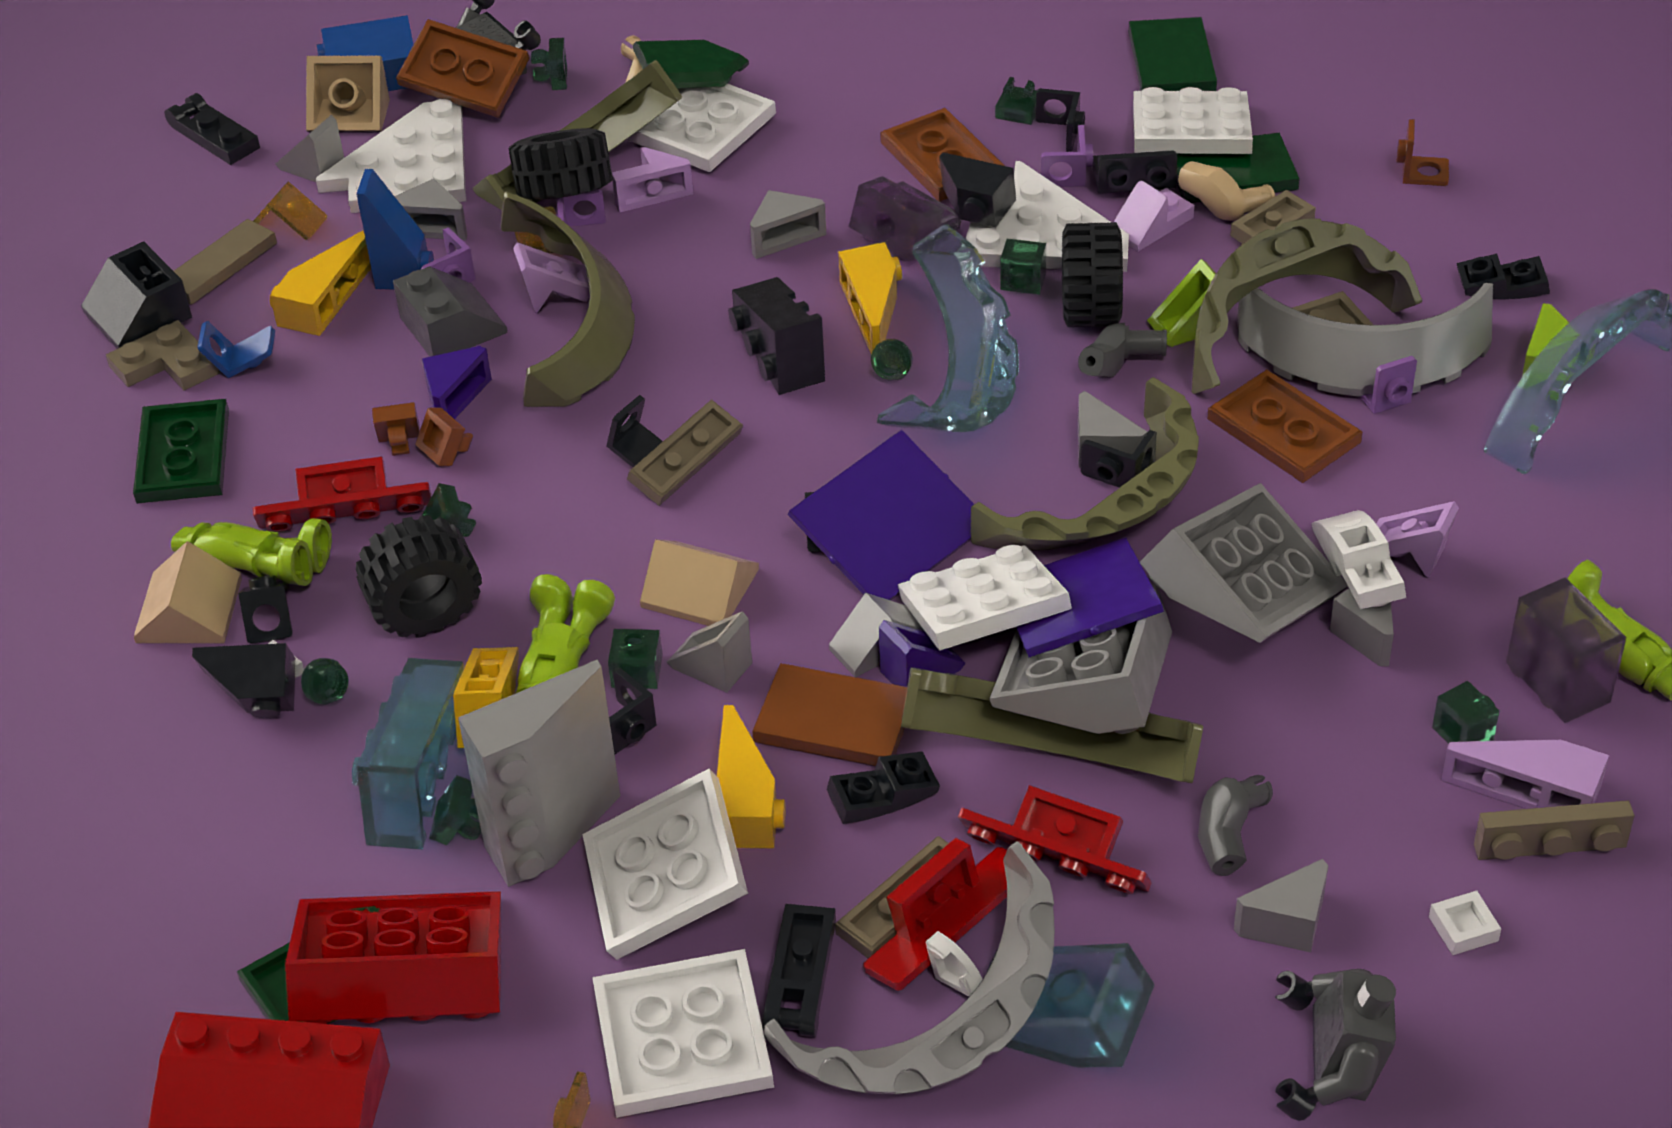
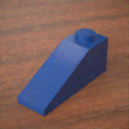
[356,169,434,290]

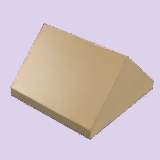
[306,56,390,132]
[640,539,759,626]
[134,541,242,643]

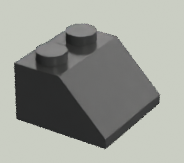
[393,266,508,356]

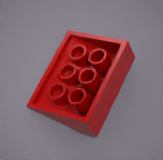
[285,891,501,1024]
[148,1012,390,1128]

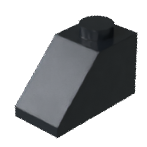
[939,152,1016,228]
[192,643,296,718]

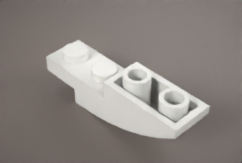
[1312,510,1406,610]

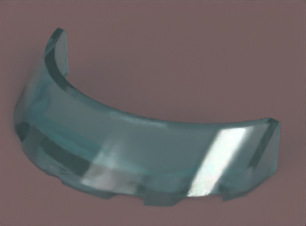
[877,224,1019,432]
[1484,289,1672,474]

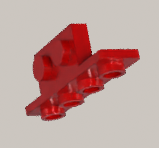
[253,456,433,532]
[958,785,1152,894]
[863,838,1007,991]

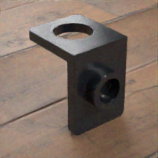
[1036,88,1085,152]
[606,395,663,467]
[1081,430,1157,488]
[238,575,293,644]
[609,667,657,755]

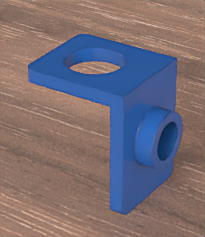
[197,321,276,378]

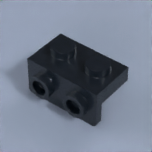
[1092,150,1177,193]

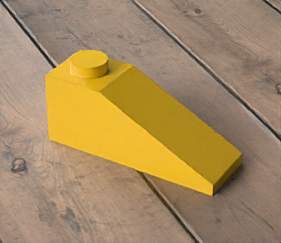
[270,230,371,336]
[838,242,902,358]
[453,647,519,748]
[717,705,786,848]

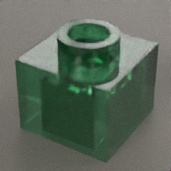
[1000,238,1047,295]
[608,629,663,689]
[1432,681,1500,744]

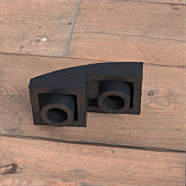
[1456,253,1550,300]
[827,751,940,824]

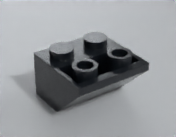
[81,241,192,349]

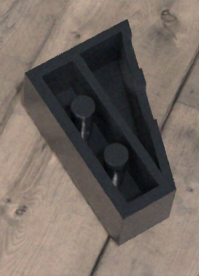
[728,277,825,395]

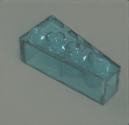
[352,658,464,850]

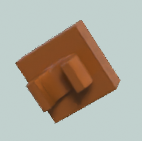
[372,402,420,456]
[415,408,473,466]

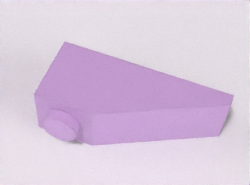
[1441,739,1609,809]

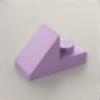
[612,147,693,213]
[1114,181,1195,252]
[513,242,590,313]
[1376,501,1459,577]

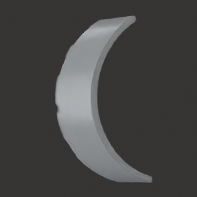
[1237,283,1493,396]
[764,841,1055,1094]

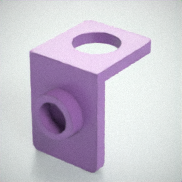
[1041,125,1093,187]
[553,189,606,226]
[421,227,476,282]
[1359,356,1417,414]

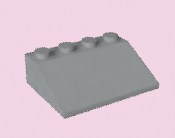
[1140,483,1348,643]
[990,584,1172,734]
[458,660,620,887]

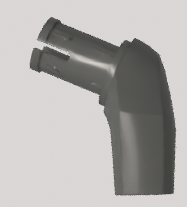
[1078,322,1167,377]
[1198,774,1273,876]

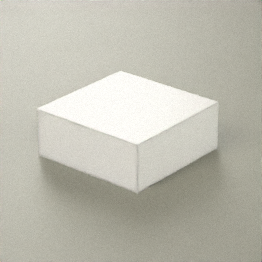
[1429,891,1501,955]

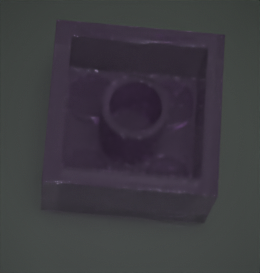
[1506,577,1627,723]

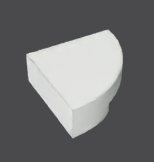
[926,931,983,996]

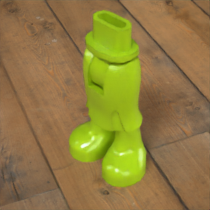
[171,518,332,586]
[1531,560,1672,700]
[515,574,615,694]

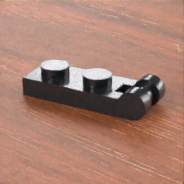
[164,93,260,165]
[763,904,836,1037]

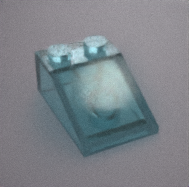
[987,943,1155,1068]

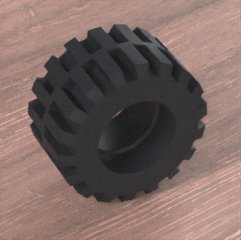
[508,128,613,200]
[1062,222,1123,327]
[355,515,482,638]

